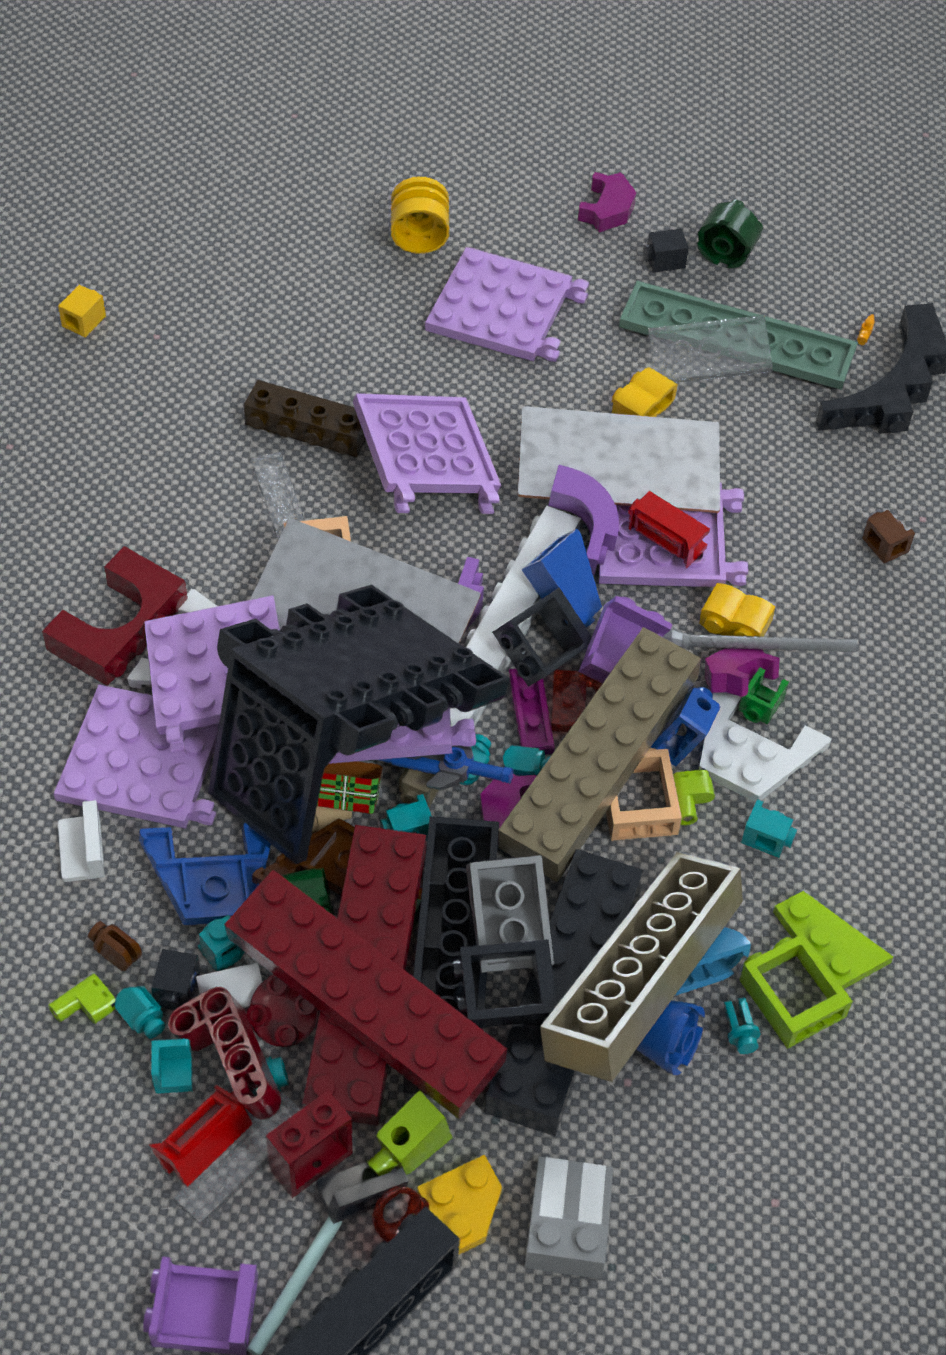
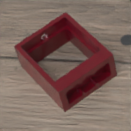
[265,1090,353,1199]

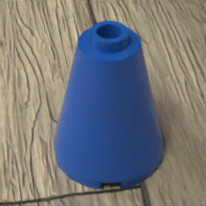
[636,1000,705,1075]

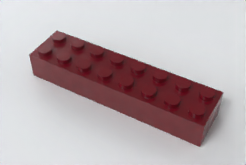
[302,825,426,1126]
[224,870,507,1119]

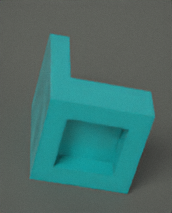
[151,1039,193,1094]

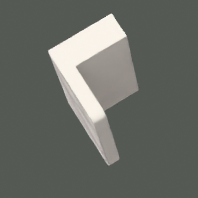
[58,800,105,882]

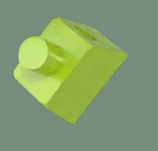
[367,1090,453,1177]

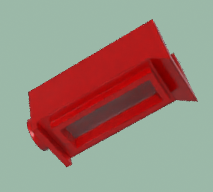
[628,491,710,569]
[149,1085,253,1187]

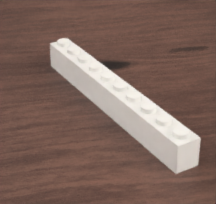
[450,506,581,727]

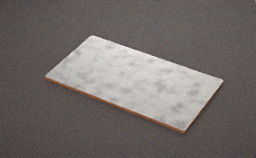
[518,406,720,513]
[250,518,481,643]

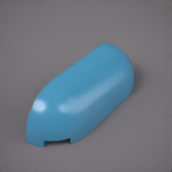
[675,927,751,996]

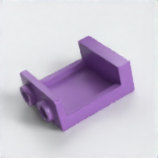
[579,596,672,684]
[143,1257,258,1355]

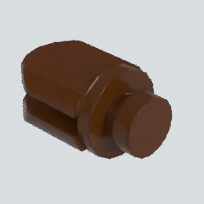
[88,921,142,971]

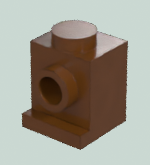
[862,510,915,564]

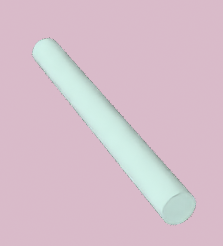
[247,1216,342,1355]

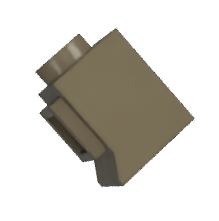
[399,768,439,807]

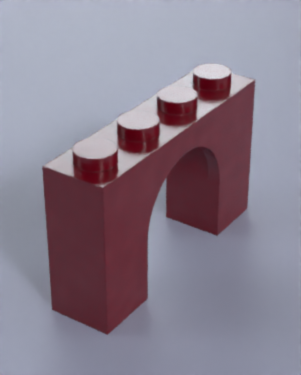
[42,546,188,686]

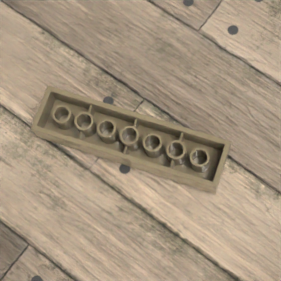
[499,627,701,882]
[540,852,743,1082]

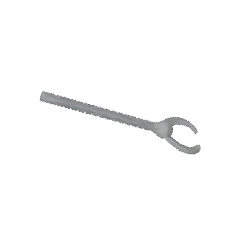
[663,627,857,652]

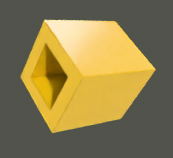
[58,285,106,338]

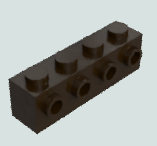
[244,380,366,457]

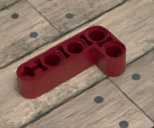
[168,987,281,1119]

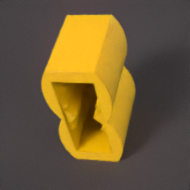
[611,367,678,417]
[699,583,775,637]

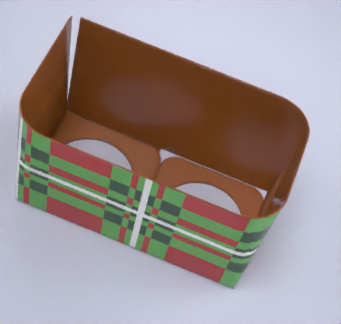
[317,761,383,814]

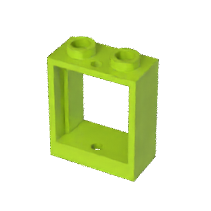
[739,933,853,1049]

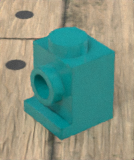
[380,794,432,842]
[741,799,798,858]
[197,915,247,972]

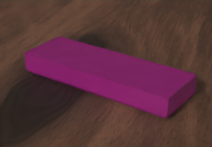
[508,668,555,755]

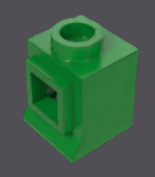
[739,667,789,725]

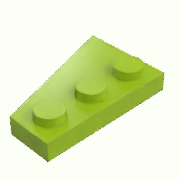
[773,891,894,989]

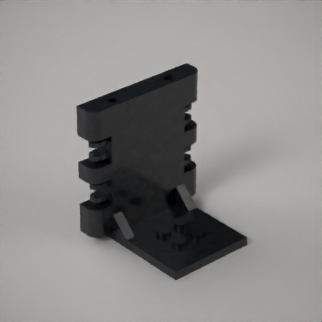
[208,584,510,864]

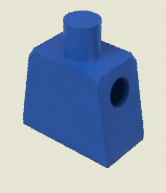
[650,687,720,767]

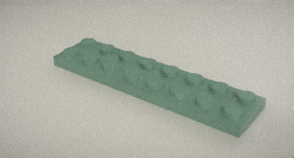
[619,281,858,390]

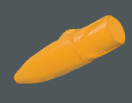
[857,314,875,345]

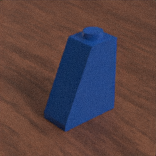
[522,528,602,628]

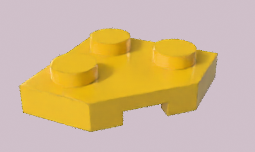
[417,1154,502,1255]

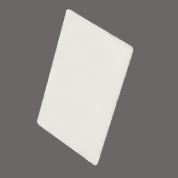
[196,963,262,1008]

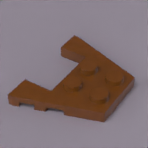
[252,818,355,896]

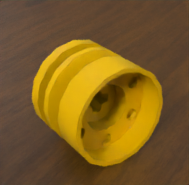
[391,177,449,254]

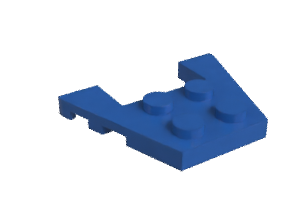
[139,823,271,925]

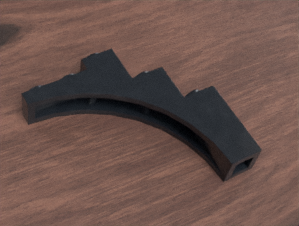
[816,303,946,434]

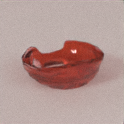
[372,1186,429,1242]

